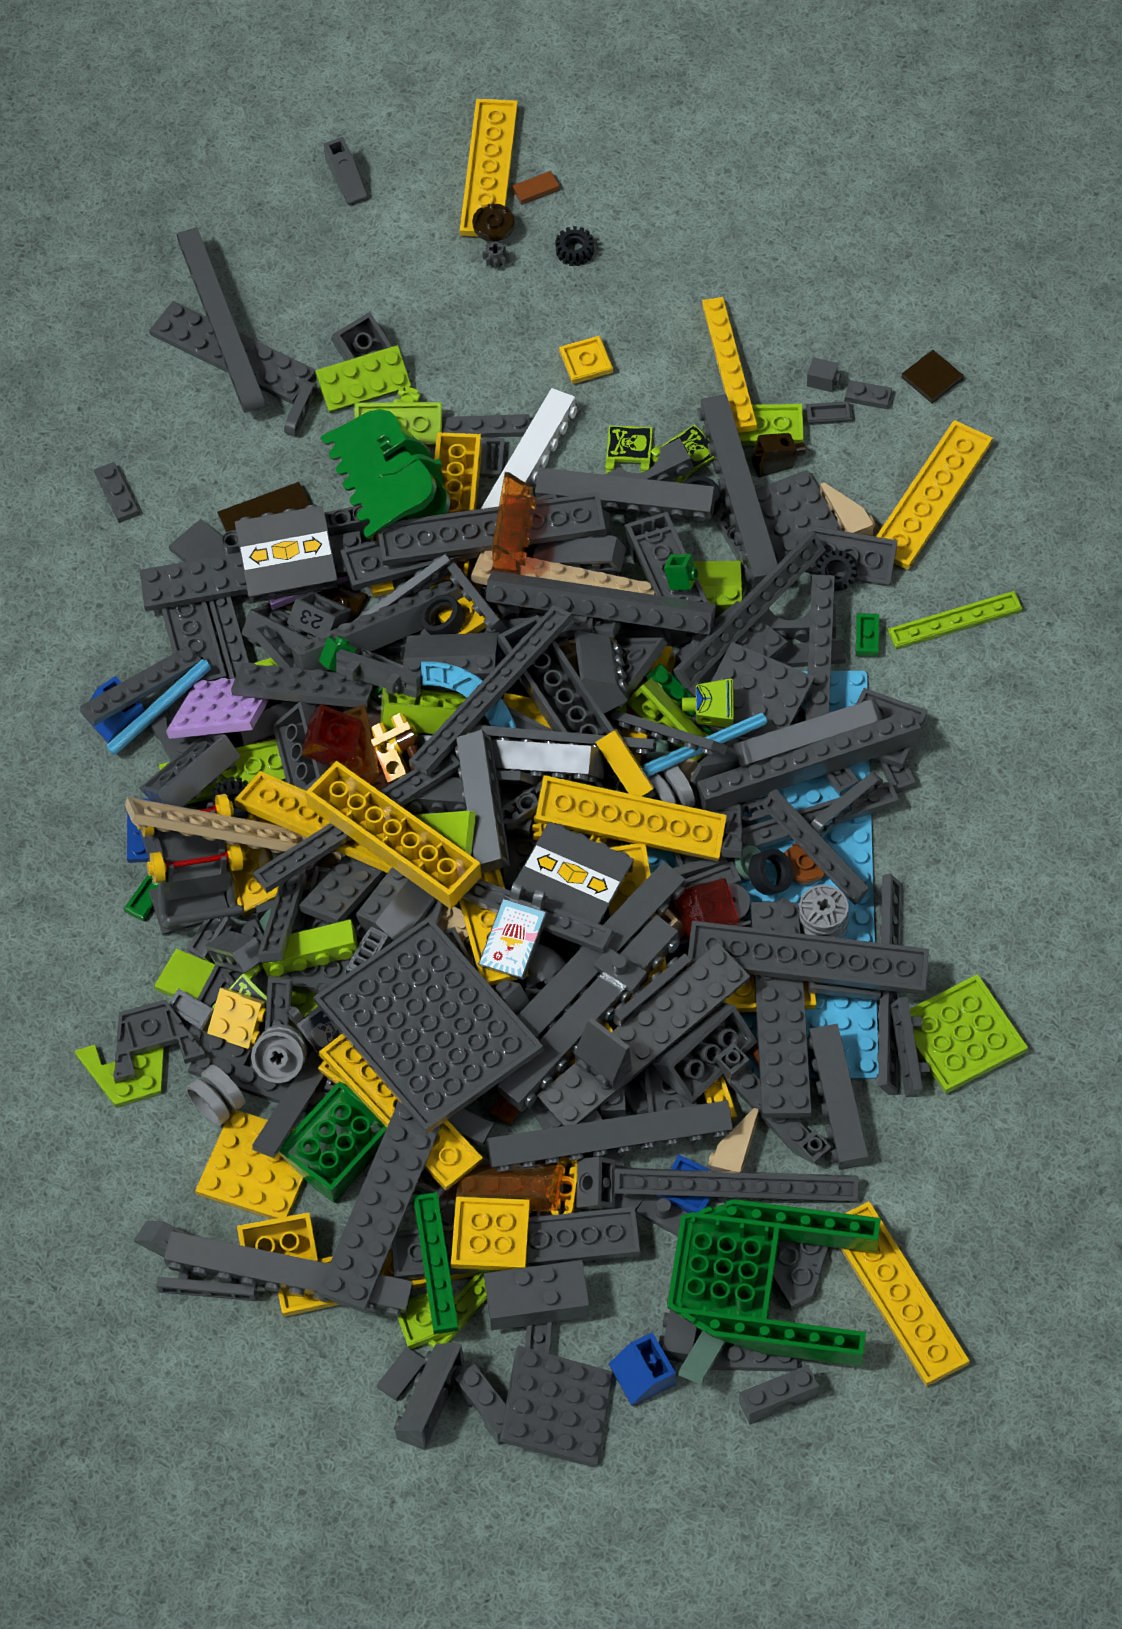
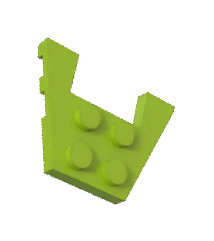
[75,1044,164,1108]

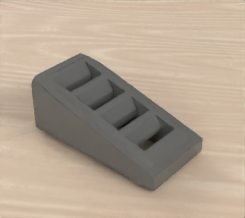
[346,927,392,972]

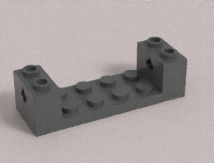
[625,512,708,647]

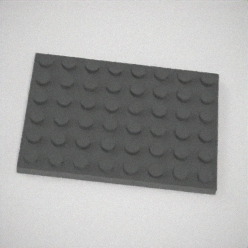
[313,917,544,1134]

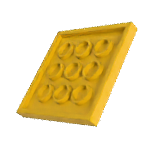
[195,1110,305,1219]

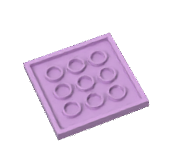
[166,678,270,739]

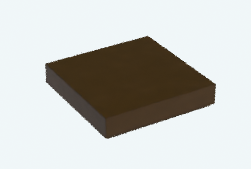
[902,350,963,403]

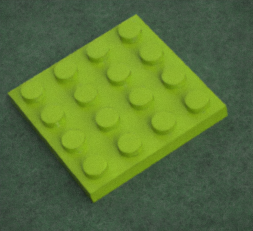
[910,974,1028,1094]

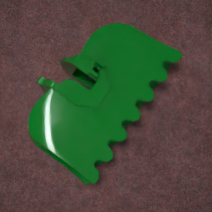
[321,409,450,539]

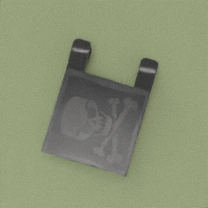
[285,983,342,1062]

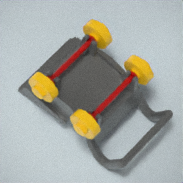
[137,794,246,929]

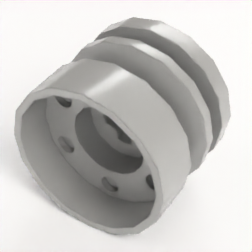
[799,885,849,938]

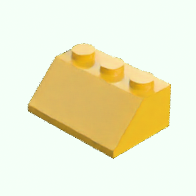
[237,1212,318,1261]

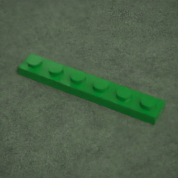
[413,1192,458,1335]

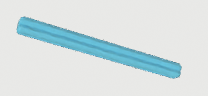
[107,659,211,755]
[641,713,767,777]

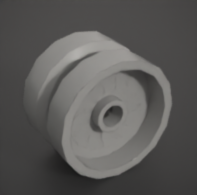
[648,765,695,808]
[251,1024,308,1083]
[185,1065,246,1127]

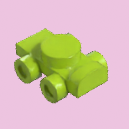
[393,386,421,402]

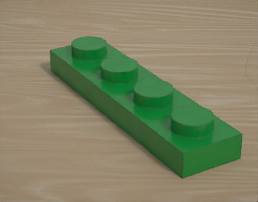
[643,663,716,736]

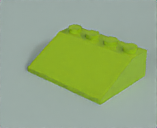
[693,560,742,619]

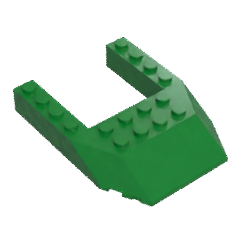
[667,1199,881,1366]

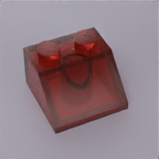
[301,704,363,763]
[676,878,740,938]

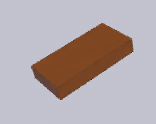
[512,171,560,205]

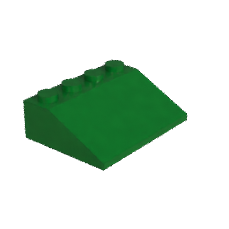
[278,1081,387,1203]

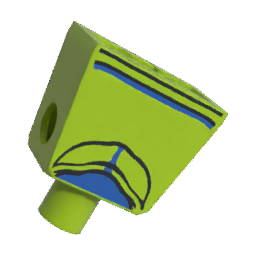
[682,678,734,728]

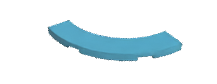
[421,661,516,740]

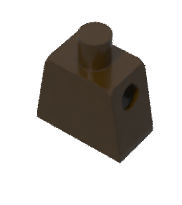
[751,433,806,477]

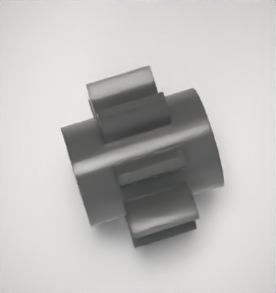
[482,241,509,269]

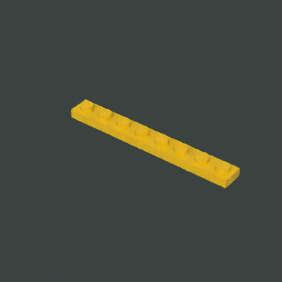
[702,297,757,433]

